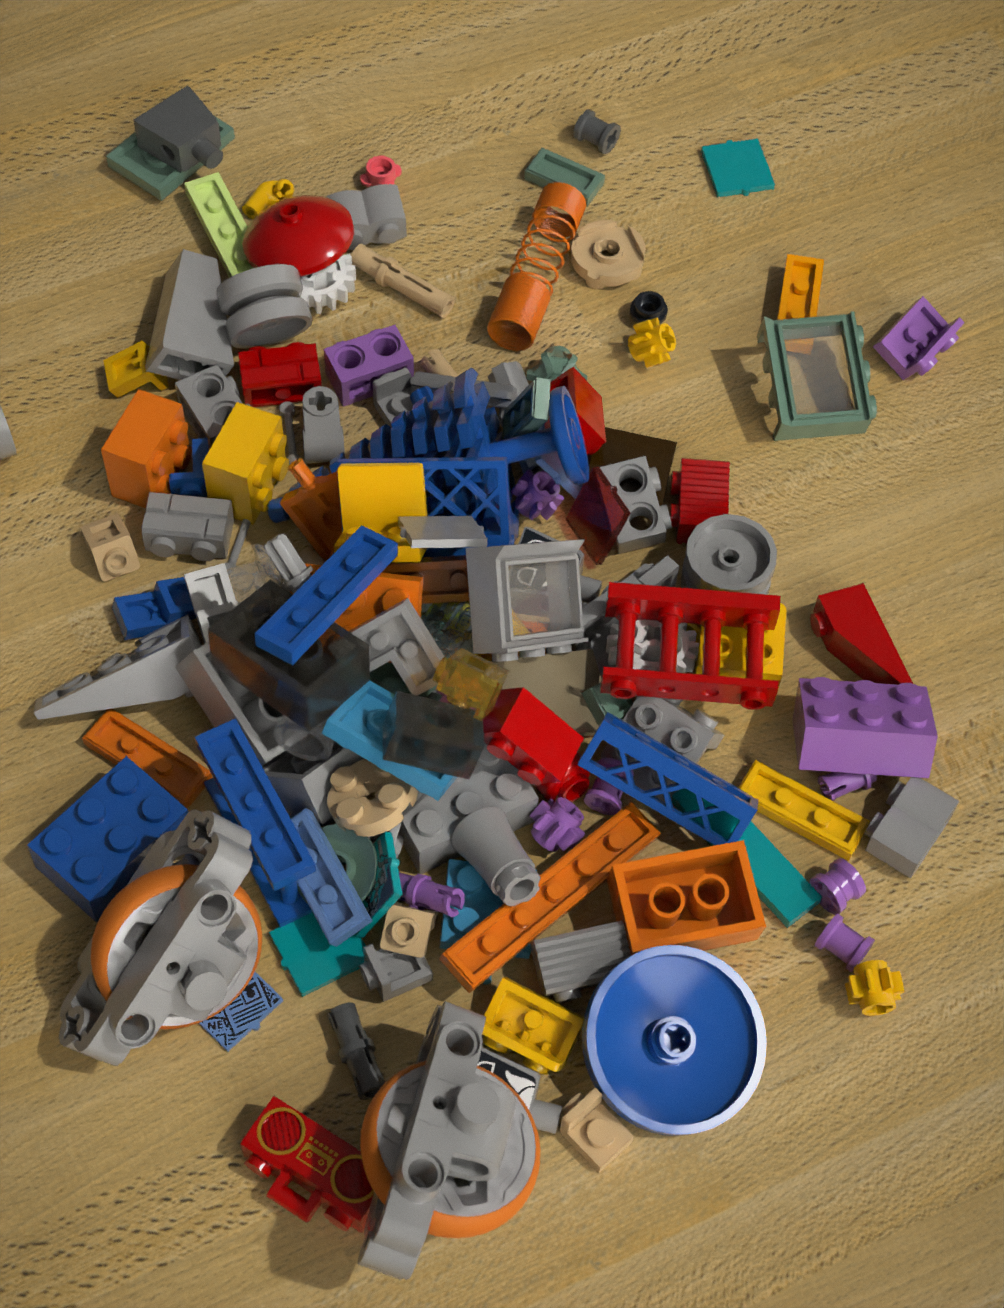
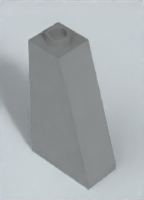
[145,249,234,380]

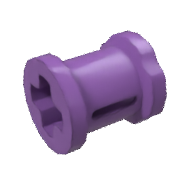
[584,758,634,815]
[814,913,875,973]

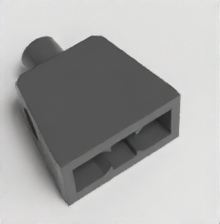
[134,85,223,172]

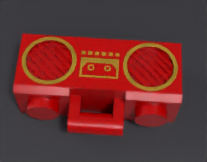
[241,1096,374,1233]

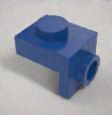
[169,438,210,498]

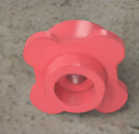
[360,156,402,187]

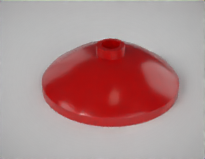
[242,195,354,277]

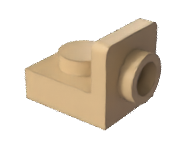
[80,513,140,581]
[380,900,439,958]
[560,1088,634,1173]

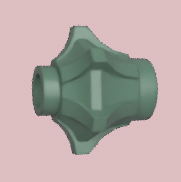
[526,346,587,381]

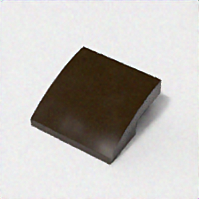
[582,427,677,506]

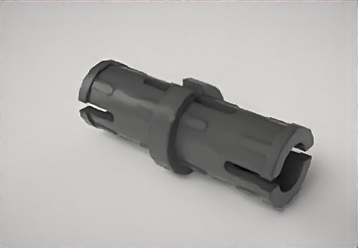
[327,1003,386,1100]

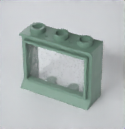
[757,311,877,441]

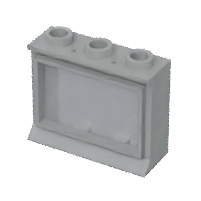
[466,539,588,662]

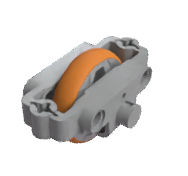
[59,809,262,1066]
[357,1001,540,1280]

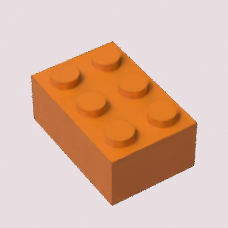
[607,840,766,955]

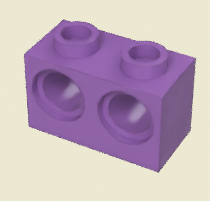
[324,325,414,407]

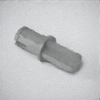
[264,534,313,594]

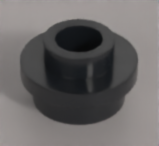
[630,291,668,324]

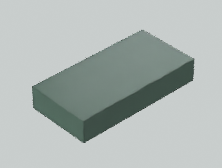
[524,148,605,207]

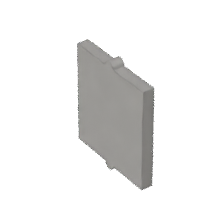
[398,516,487,548]

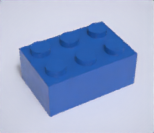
[27,756,189,923]

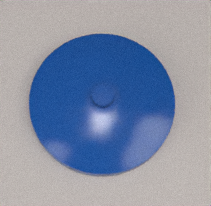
[582,945,767,1136]

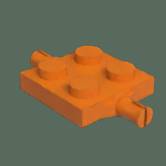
[280,458,342,561]

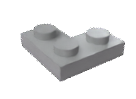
[331,598,454,697]

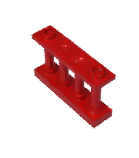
[600,582,781,710]

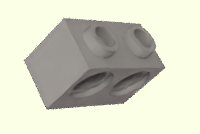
[175,364,250,448]
[598,456,672,554]

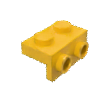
[482,977,584,1075]

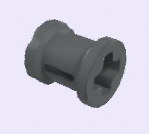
[574,109,621,155]

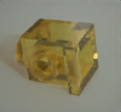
[433,648,509,721]

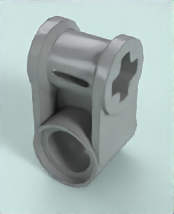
[302,386,345,464]

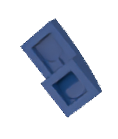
[111,577,196,640]

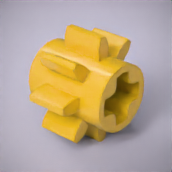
[628,317,676,368]
[845,960,905,1016]

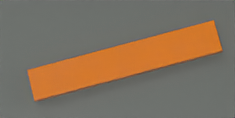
[439,801,661,993]

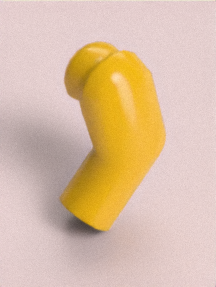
[242,179,294,219]

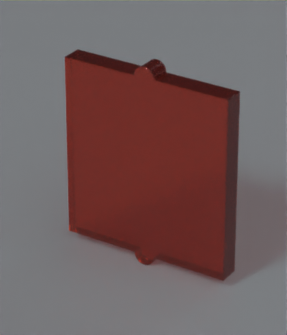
[565,467,631,565]

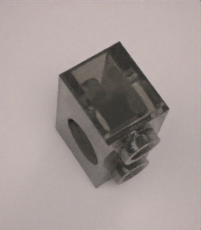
[383,691,484,780]

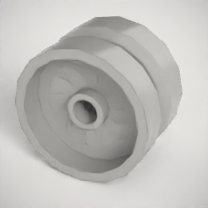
[216,264,313,349]
[681,514,777,595]

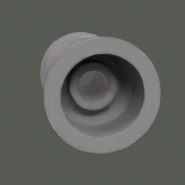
[452,806,541,907]

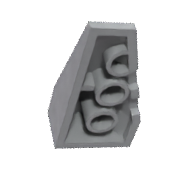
[34,614,202,720]

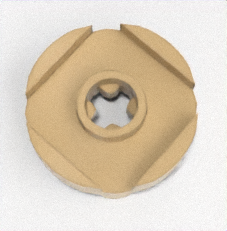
[571,220,646,289]
[327,759,418,837]

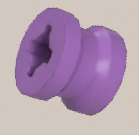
[809,858,866,915]

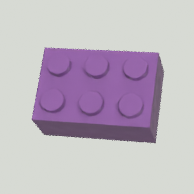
[792,677,938,778]

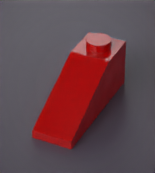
[810,583,913,685]

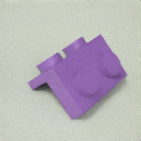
[873,296,965,380]

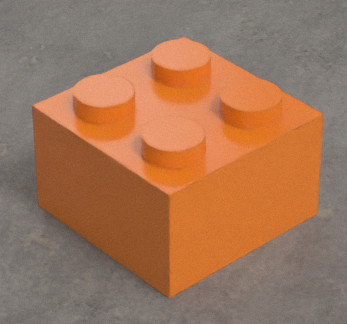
[101,389,192,509]

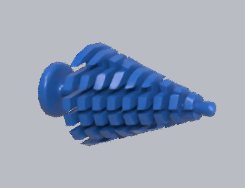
[267,368,589,542]

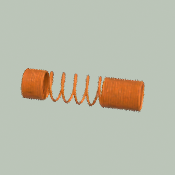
[487,182,586,351]

